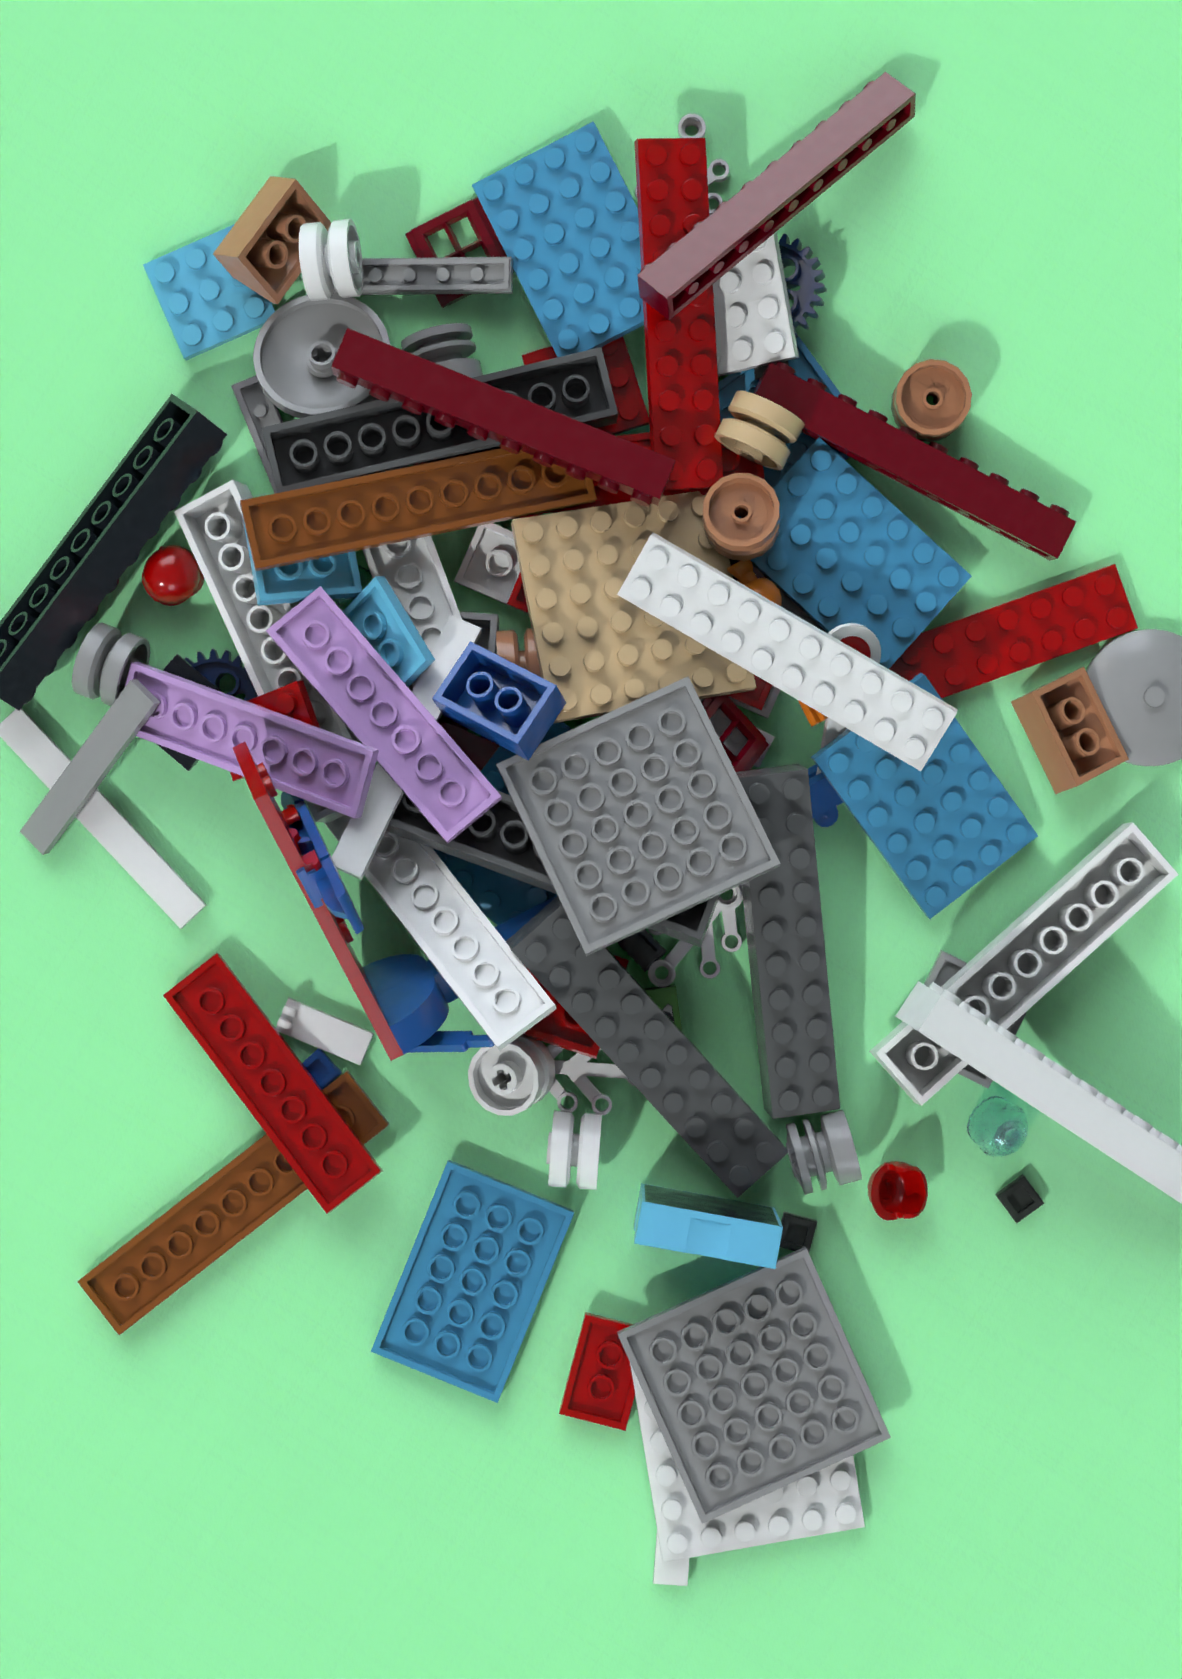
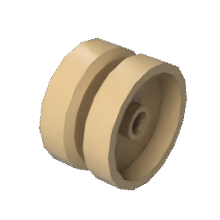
[714,390,805,470]

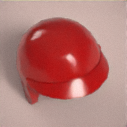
[142,545,204,606]
[867,1161,928,1221]

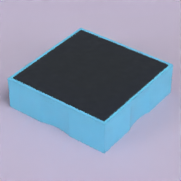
[634,1183,783,1269]

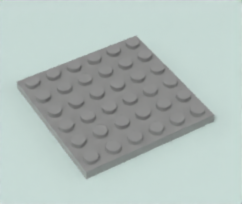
[496,676,781,956]
[617,1247,891,1524]

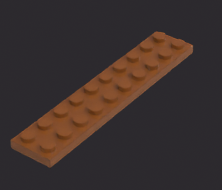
[240,448,597,572]
[77,1070,389,1335]

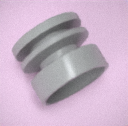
[401,323,483,378]
[786,1110,862,1195]

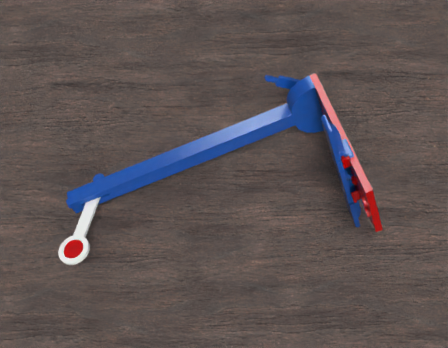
[232,623,881,1061]

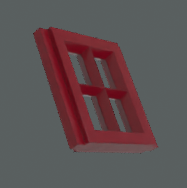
[405,197,515,308]
[701,695,769,772]

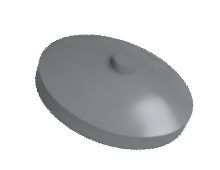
[253,293,390,418]
[1086,629,1182,766]

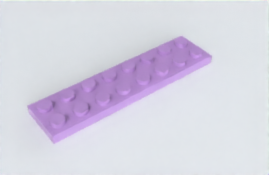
[266,586,502,844]
[125,661,379,819]

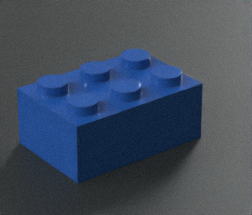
[432,641,566,761]

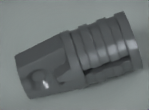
[617,929,667,972]

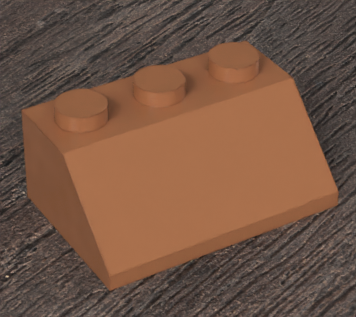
[213,176,331,304]
[1011,667,1129,794]

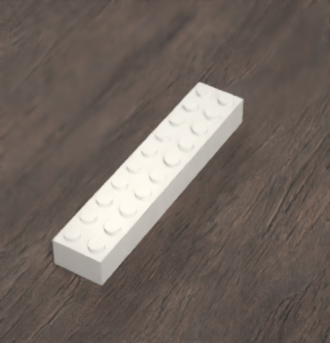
[174,480,376,823]
[869,822,1179,1106]
[895,981,1182,1204]

